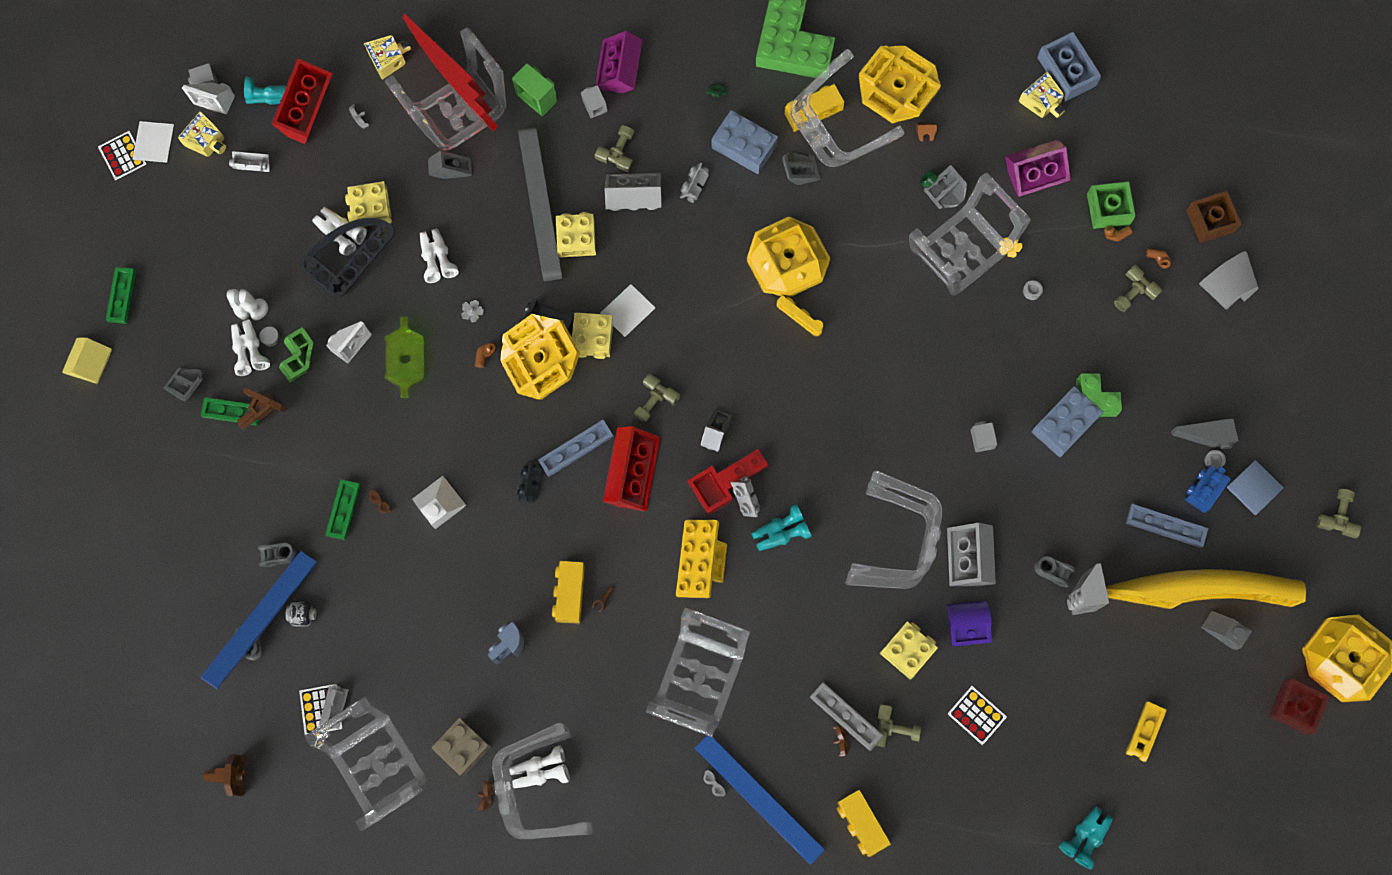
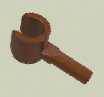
[592,587,613,612]

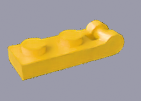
[777,295,823,336]
[1126,701,1166,762]

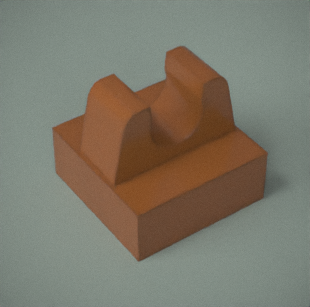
[916,123,937,141]

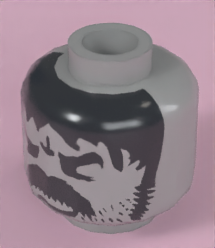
[286,601,317,627]

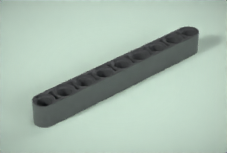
[518,127,563,282]

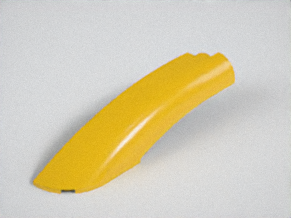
[1106,569,1306,609]

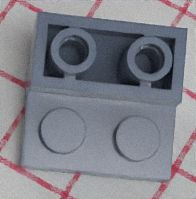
[488,622,524,665]

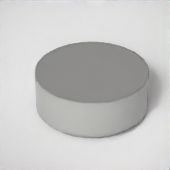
[1023,280,1043,300]
[259,327,280,346]
[1204,450,1226,469]

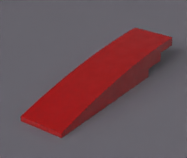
[402,14,498,132]

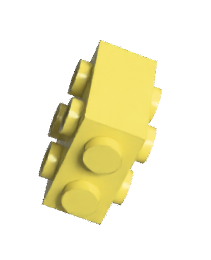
[345,181,392,227]
[556,212,596,258]
[572,313,613,359]
[880,622,938,680]

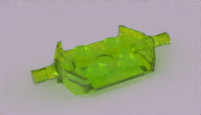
[384,316,424,398]

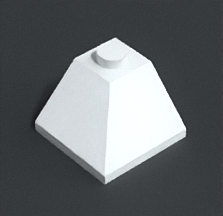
[182,83,235,115]
[326,321,371,363]
[412,476,466,529]

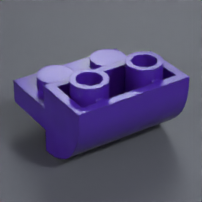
[946,600,992,647]

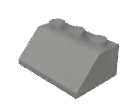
[605,173,662,211]
[947,523,996,586]
[1067,563,1109,615]

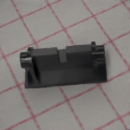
[517,461,542,503]

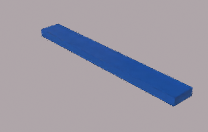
[201,551,317,690]
[695,734,824,865]

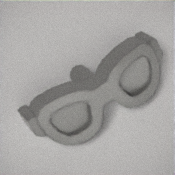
[349,104,369,129]
[703,770,726,797]

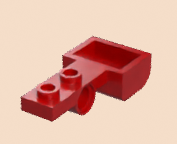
[687,449,768,515]

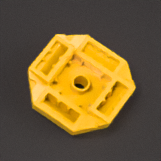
[859,46,941,123]
[747,216,830,298]
[501,314,580,400]
[1302,615,1392,702]

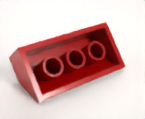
[272,58,333,144]
[603,426,661,511]

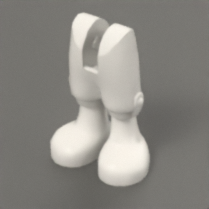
[312,207,367,256]
[420,228,459,283]
[227,289,269,320]
[231,320,270,376]
[509,745,570,788]

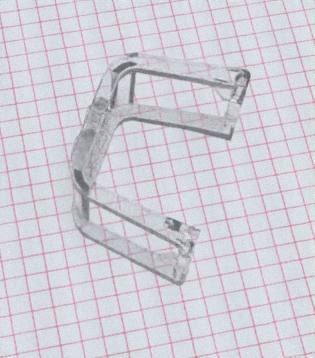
[385,27,506,150]
[790,49,904,167]
[909,172,1031,296]
[846,471,942,589]
[646,608,750,737]
[305,696,428,832]
[492,723,593,839]

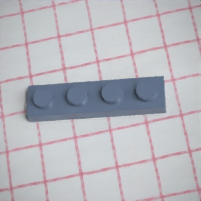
[538,420,614,477]
[1126,504,1208,548]

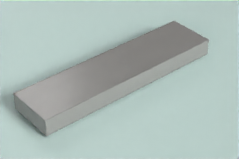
[810,682,884,751]

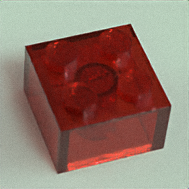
[1269,679,1330,735]

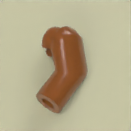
[1104,226,1132,242]
[1146,248,1171,268]
[474,343,496,368]

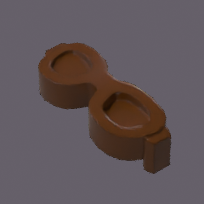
[369,489,391,514]
[833,725,850,757]
[477,780,494,811]

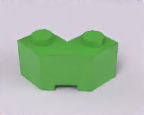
[279,327,313,383]
[1076,374,1122,417]

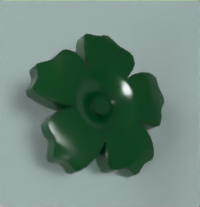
[706,84,728,98]

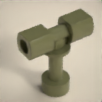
[595,125,634,173]
[1114,264,1163,312]
[634,373,681,422]
[1316,489,1361,538]
[876,705,922,747]

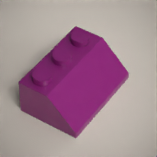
[595,31,642,93]
[1006,140,1070,197]

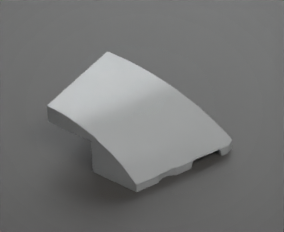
[1199,251,1258,310]

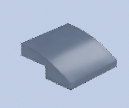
[1227,460,1284,515]

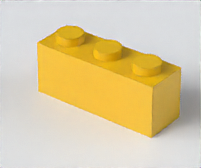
[785,84,844,132]
[552,561,585,623]
[836,790,891,857]

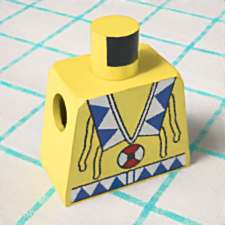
[364,35,411,79]
[1019,72,1065,118]
[178,112,226,157]

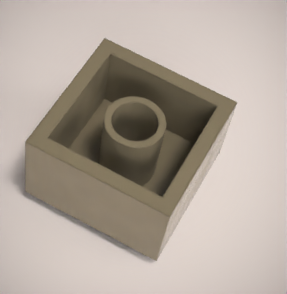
[432,718,491,777]

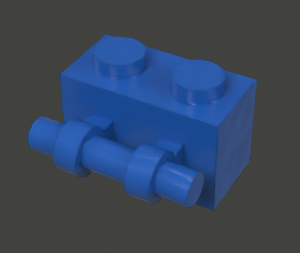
[1185,466,1230,513]

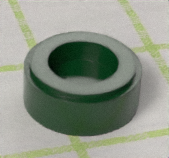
[920,170,938,188]

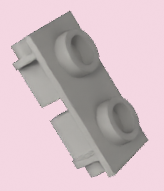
[229,151,270,172]
[680,163,709,203]
[731,476,761,517]
[319,686,349,729]

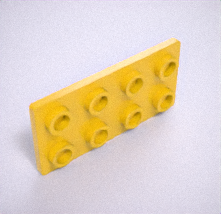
[676,520,727,598]

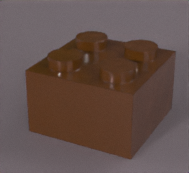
[1186,191,1241,243]

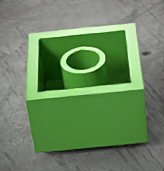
[512,64,557,117]
[1087,182,1135,229]

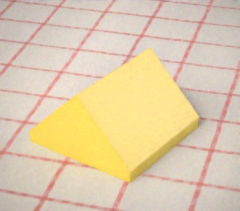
[62,338,112,384]

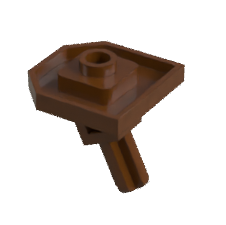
[237,388,287,429]
[202,754,246,796]

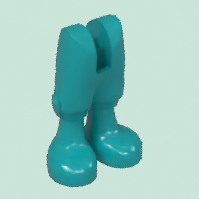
[244,76,286,105]
[751,504,811,551]
[1059,806,1114,869]

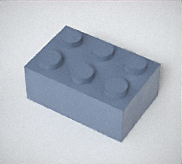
[1037,32,1101,102]
[712,110,778,175]
[1032,387,1103,458]

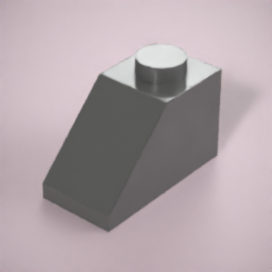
[428,150,472,179]
[700,409,733,452]
[1201,611,1252,650]

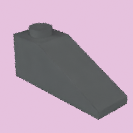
[1171,419,1238,450]

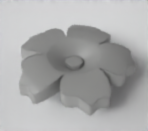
[461,300,484,322]

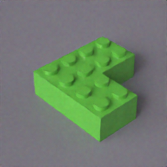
[756,0,835,80]

